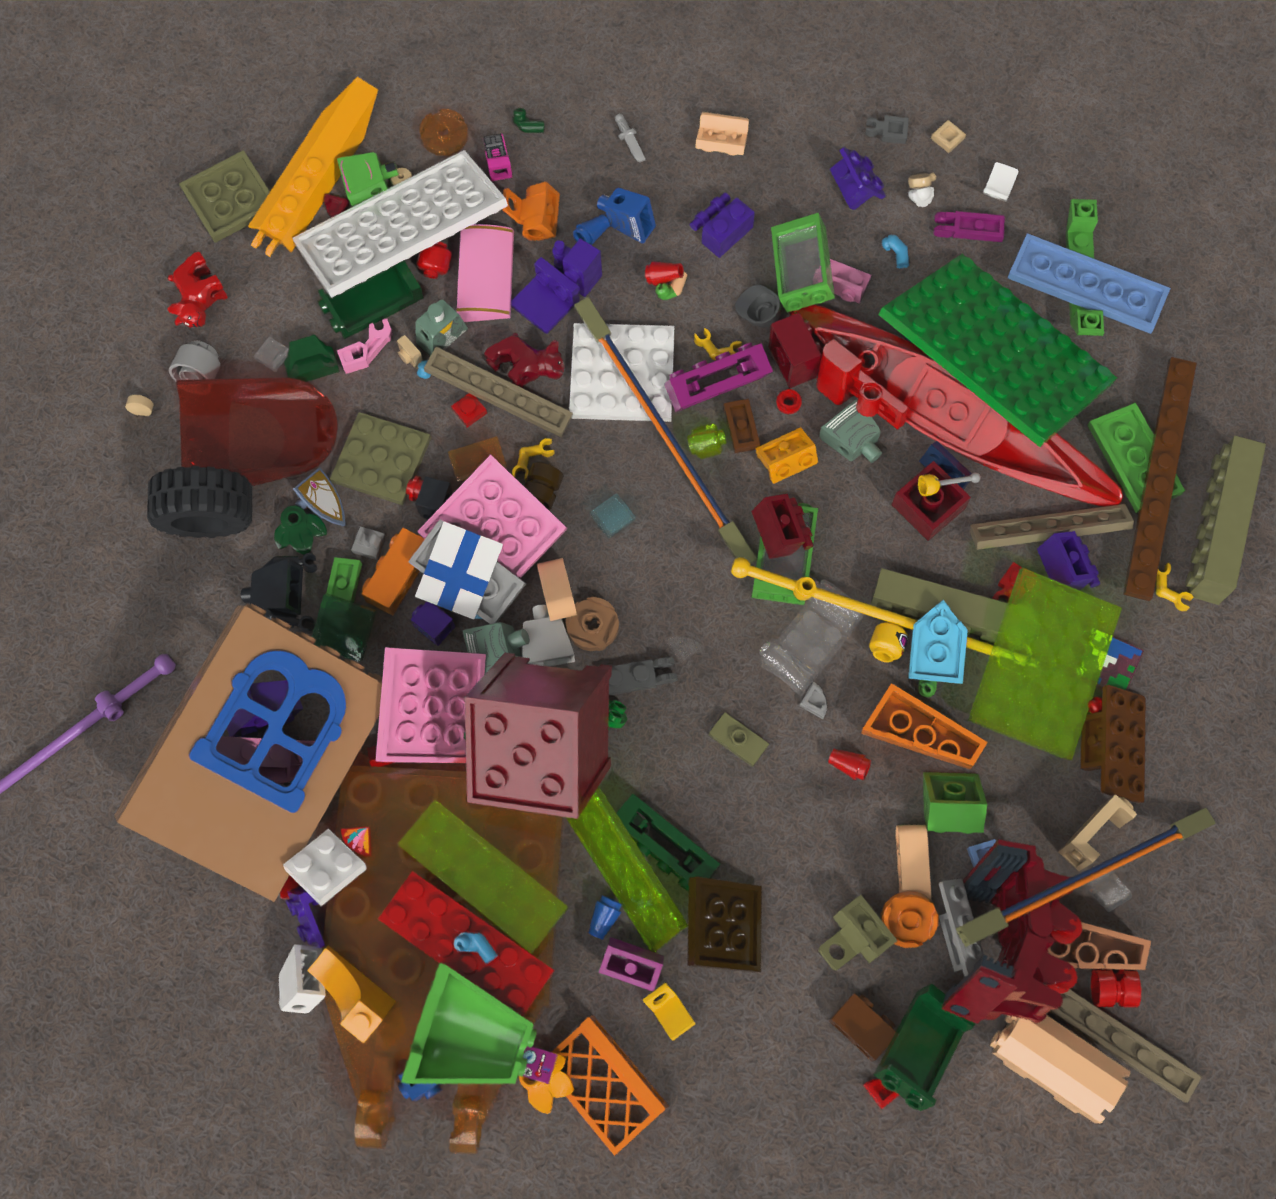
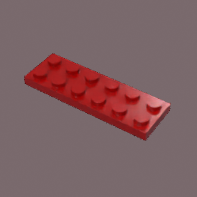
[378,871,555,1017]

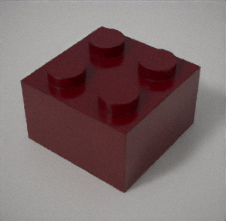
[768,313,823,389]
[892,461,971,541]

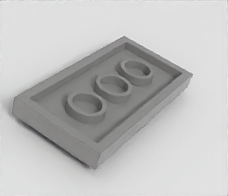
[408,519,527,624]

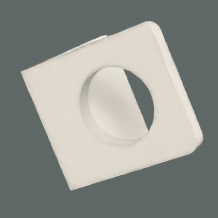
[983,162,1018,202]

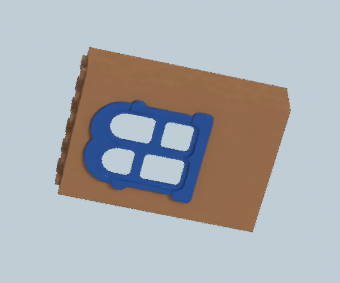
[114,604,383,902]

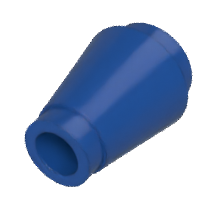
[573,215,610,245]
[588,895,622,940]

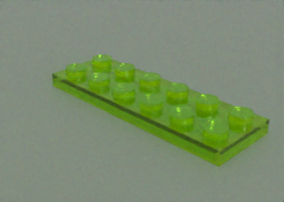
[566,786,688,953]
[398,800,568,954]

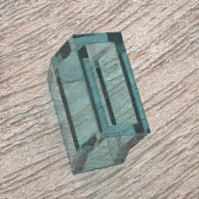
[591,493,636,539]

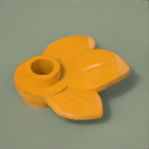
[519,1053,574,1114]

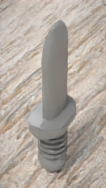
[615,114,646,162]

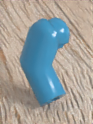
[454,932,498,964]

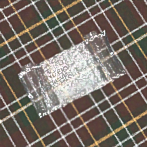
[759,579,866,697]

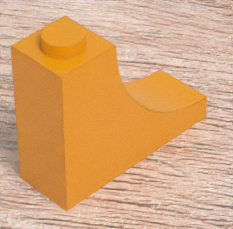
[307,945,396,1043]

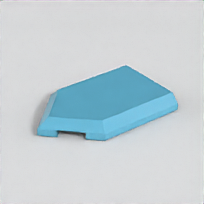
[908,600,968,684]

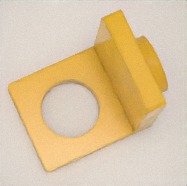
[643,983,695,1041]

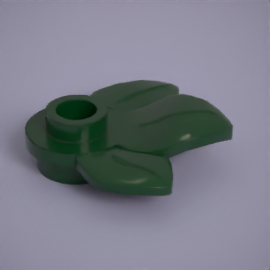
[274,506,327,555]

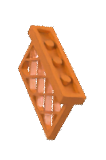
[551,1015,669,1156]

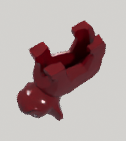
[484,333,565,388]

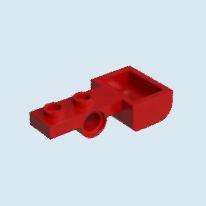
[816,339,909,430]

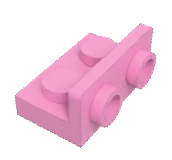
[813,259,871,303]

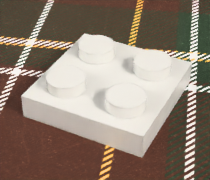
[283,829,366,906]

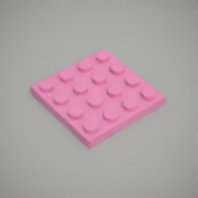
[417,455,568,578]
[376,647,486,763]

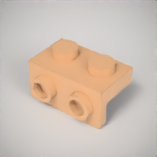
[696,112,749,155]

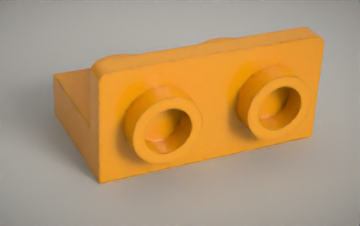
[755,427,818,484]

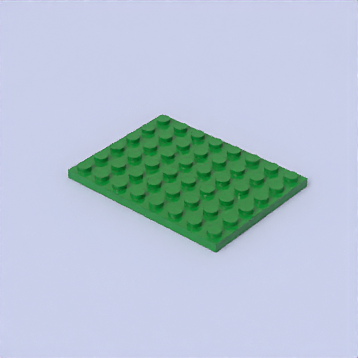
[878,254,1117,447]

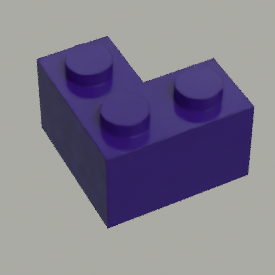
[227,680,303,738]

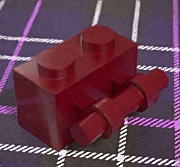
[751,494,814,559]

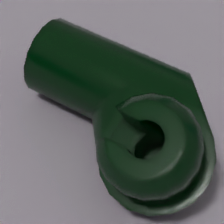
[512,108,545,133]

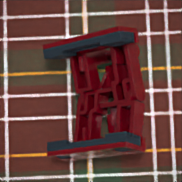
[942,839,1082,1024]

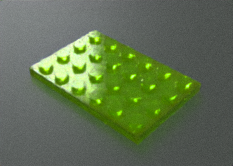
[968,568,1122,760]

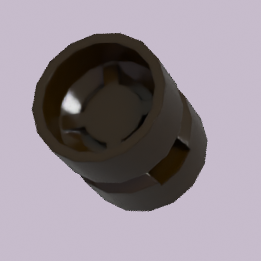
[524,462,564,510]

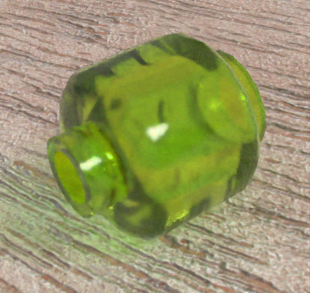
[687,422,727,459]

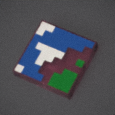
[1072,628,1144,691]

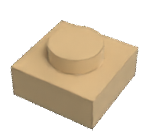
[397,335,423,369]

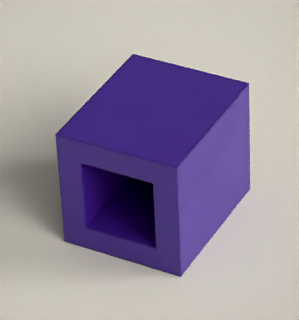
[411,602,455,646]

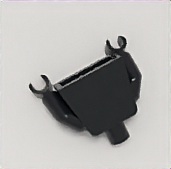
[240,553,317,634]

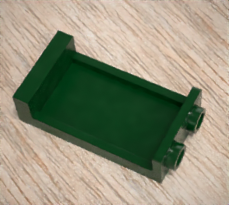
[317,260,424,340]
[874,983,976,1111]

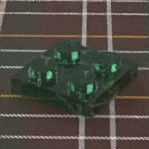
[312,593,377,662]

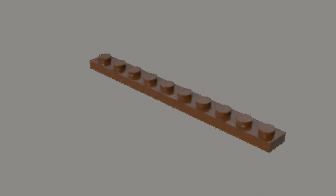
[1123,357,1197,601]

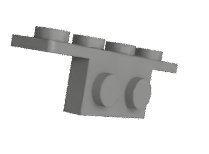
[939,879,984,977]

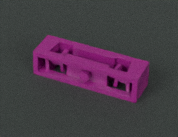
[664,342,773,412]

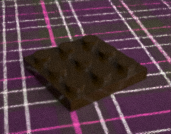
[687,876,762,973]

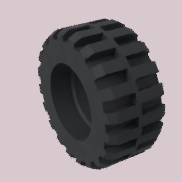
[147,466,252,538]

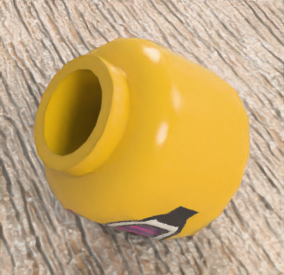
[869,622,908,663]

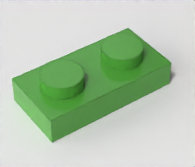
[323,557,362,613]

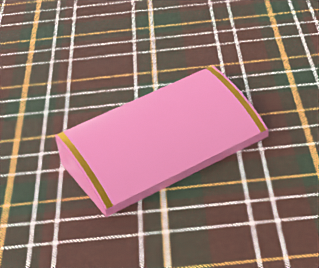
[457,224,514,322]

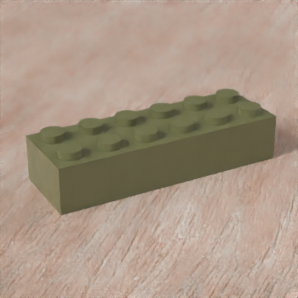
[1185,435,1266,605]

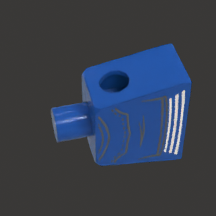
[597,188,656,244]

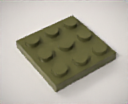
[179,150,270,243]
[330,412,431,505]

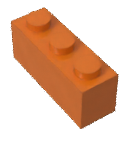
[362,528,425,616]

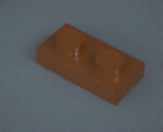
[723,398,760,453]

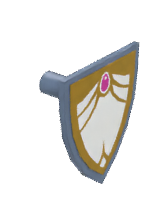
[293,467,345,526]

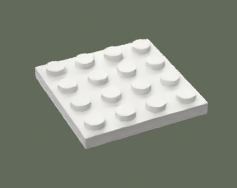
[569,323,674,421]

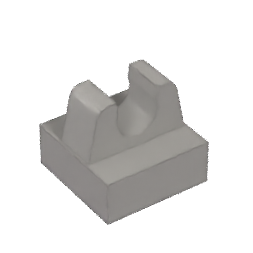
[351,526,386,560]

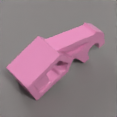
[337,319,393,374]

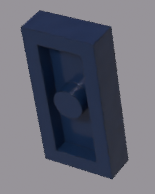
[919,441,972,490]

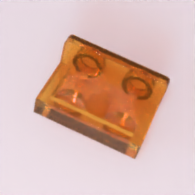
[448,436,507,483]

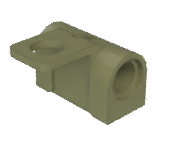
[818,895,897,970]

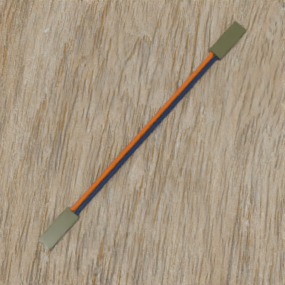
[574,297,757,564]
[956,808,1216,947]

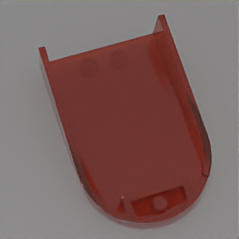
[176,378,338,486]

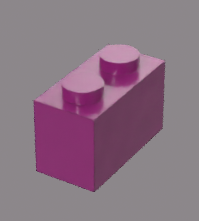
[599,937,664,991]

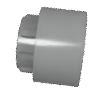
[169,341,220,392]

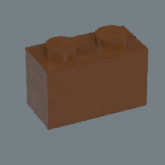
[829,993,896,1062]

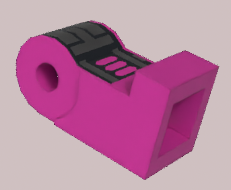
[483,133,512,181]

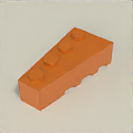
[861,683,988,770]

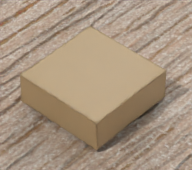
[931,120,966,153]

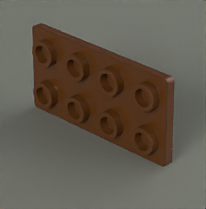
[1080,685,1146,803]

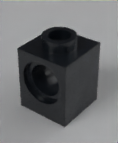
[415,476,453,520]

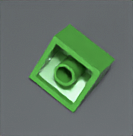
[923,772,987,834]

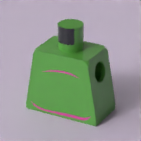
[337,152,399,207]

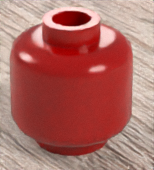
[417,241,452,279]

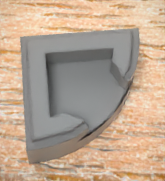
[800,682,827,719]

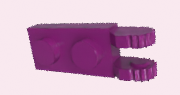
[933,211,1005,242]

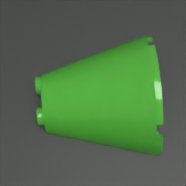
[401,963,537,1084]

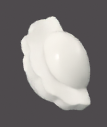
[908,186,934,207]

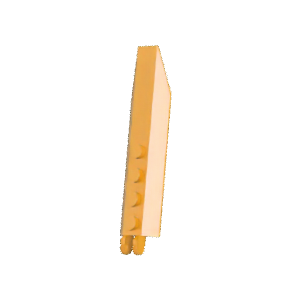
[248,77,378,257]

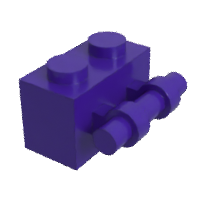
[690,192,755,258]
[553,239,602,297]
[1037,531,1100,596]

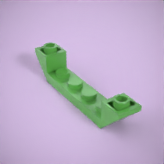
[1066,199,1104,336]

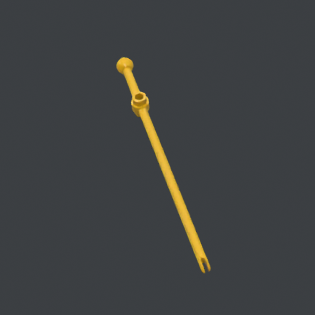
[731,557,1039,669]

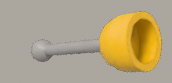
[918,472,981,496]

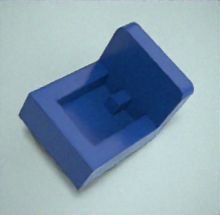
[397,1072,442,1101]

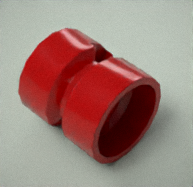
[1090,969,1141,1007]

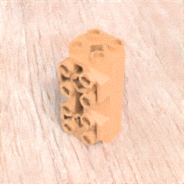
[989,1015,1130,1123]

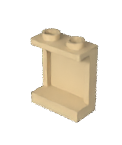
[1058,794,1137,871]

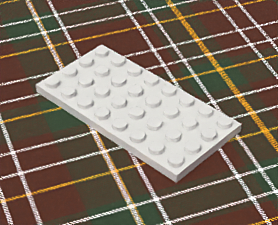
[292,150,508,298]

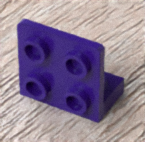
[511,257,580,334]
[286,886,325,949]

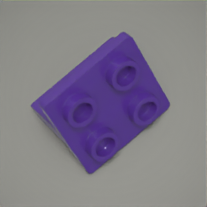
[830,147,886,210]

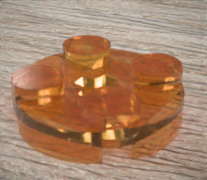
[419,109,468,157]

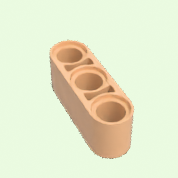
[537,558,577,621]
[896,825,931,900]

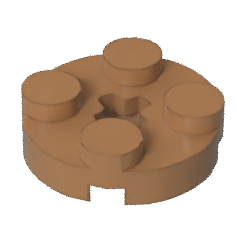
[565,597,619,651]

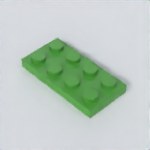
[1087,403,1185,513]

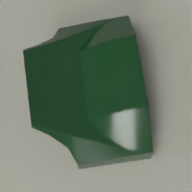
[284,335,340,387]

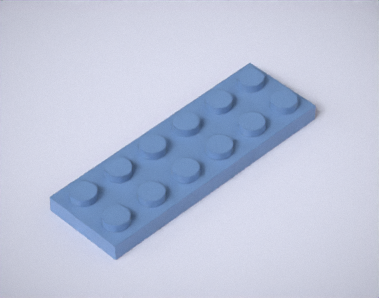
[1008,233,1170,334]

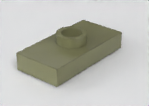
[709,712,769,767]

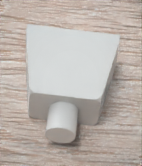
[522,605,575,666]
[279,944,326,1013]

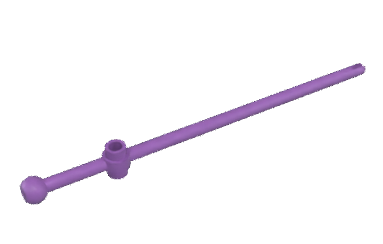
[0,654,176,794]

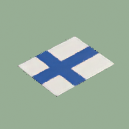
[415,522,503,619]

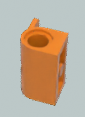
[503,182,560,241]

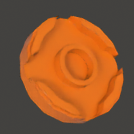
[881,891,938,948]

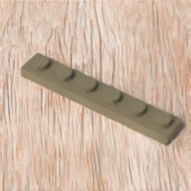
[424,347,573,438]
[970,504,1134,550]
[1049,989,1202,1102]

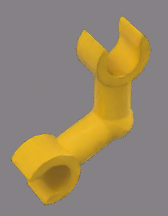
[694,328,742,360]
[512,438,555,482]
[1155,562,1194,611]

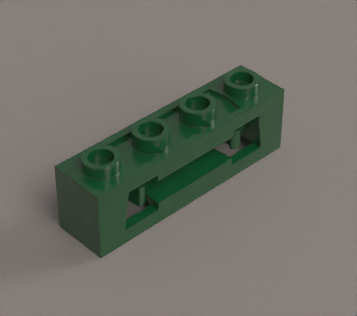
[611,793,720,892]

